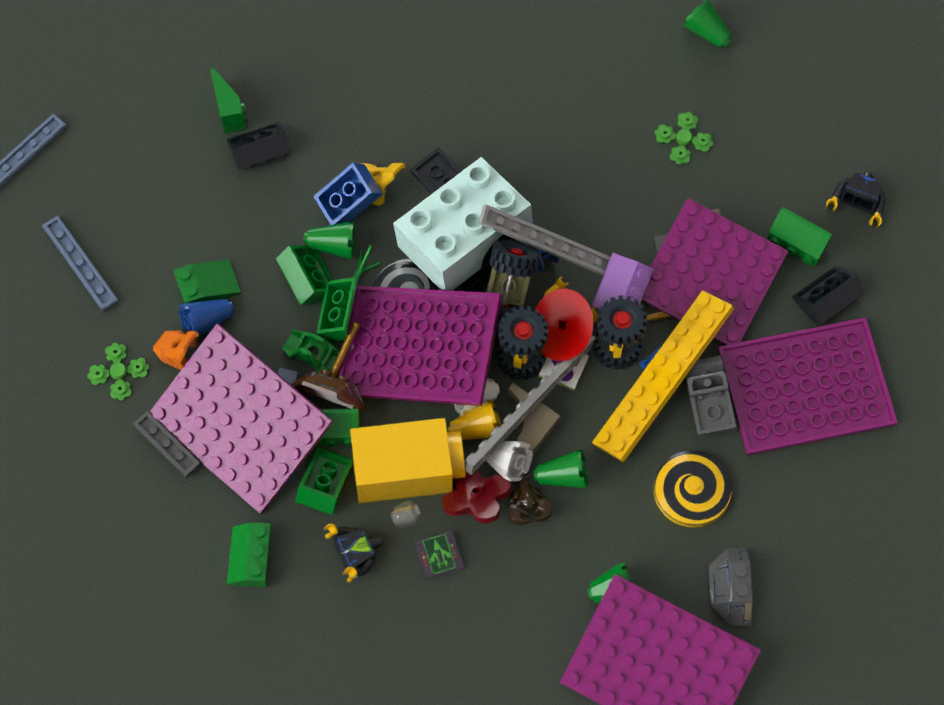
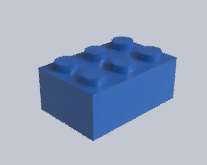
[313,162,383,225]

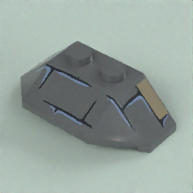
[708,548,752,627]

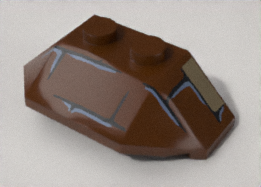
[291,369,366,412]

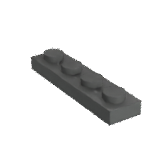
[133,411,201,478]

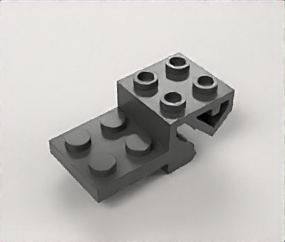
[685,356,736,436]

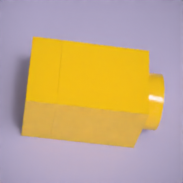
[350,418,465,503]

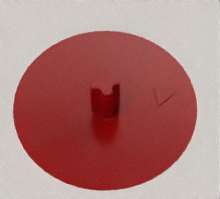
[535,289,593,361]

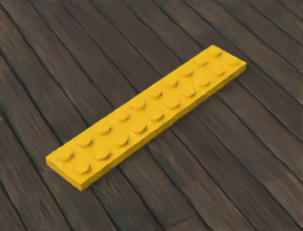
[592,290,734,462]

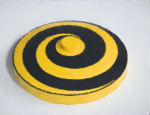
[654,451,733,528]

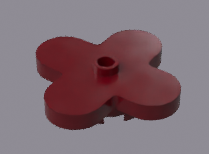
[442,468,512,524]

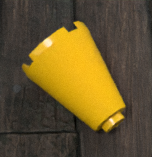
[447,399,502,440]

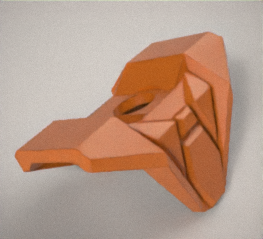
[153,330,199,370]

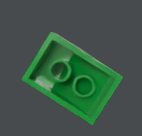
[210,68,248,134]
[173,260,241,303]
[295,447,354,515]

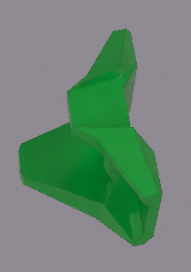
[281,330,340,372]

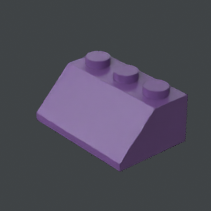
[591,253,654,310]

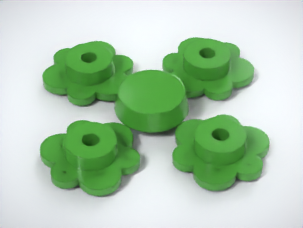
[655,112,713,165]
[87,343,149,401]

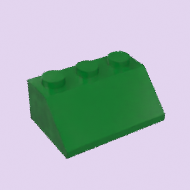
[767,207,832,267]
[276,245,334,305]
[316,277,358,342]
[315,409,360,447]
[227,522,272,588]

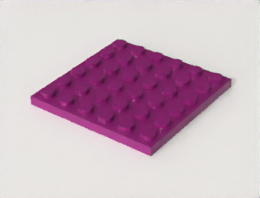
[641,198,788,349]

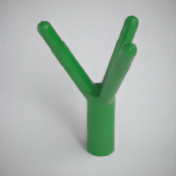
[352,245,381,281]

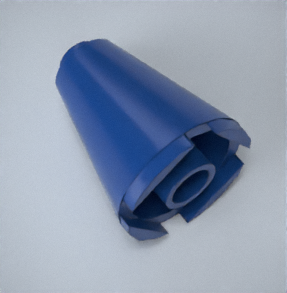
[179,299,234,338]

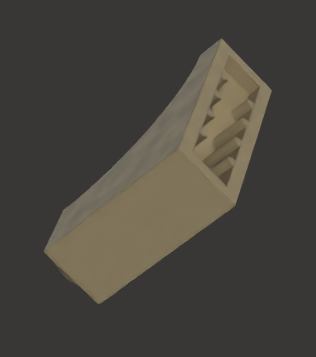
[508,383,560,455]

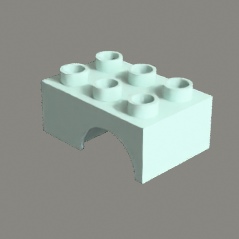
[393,157,533,291]

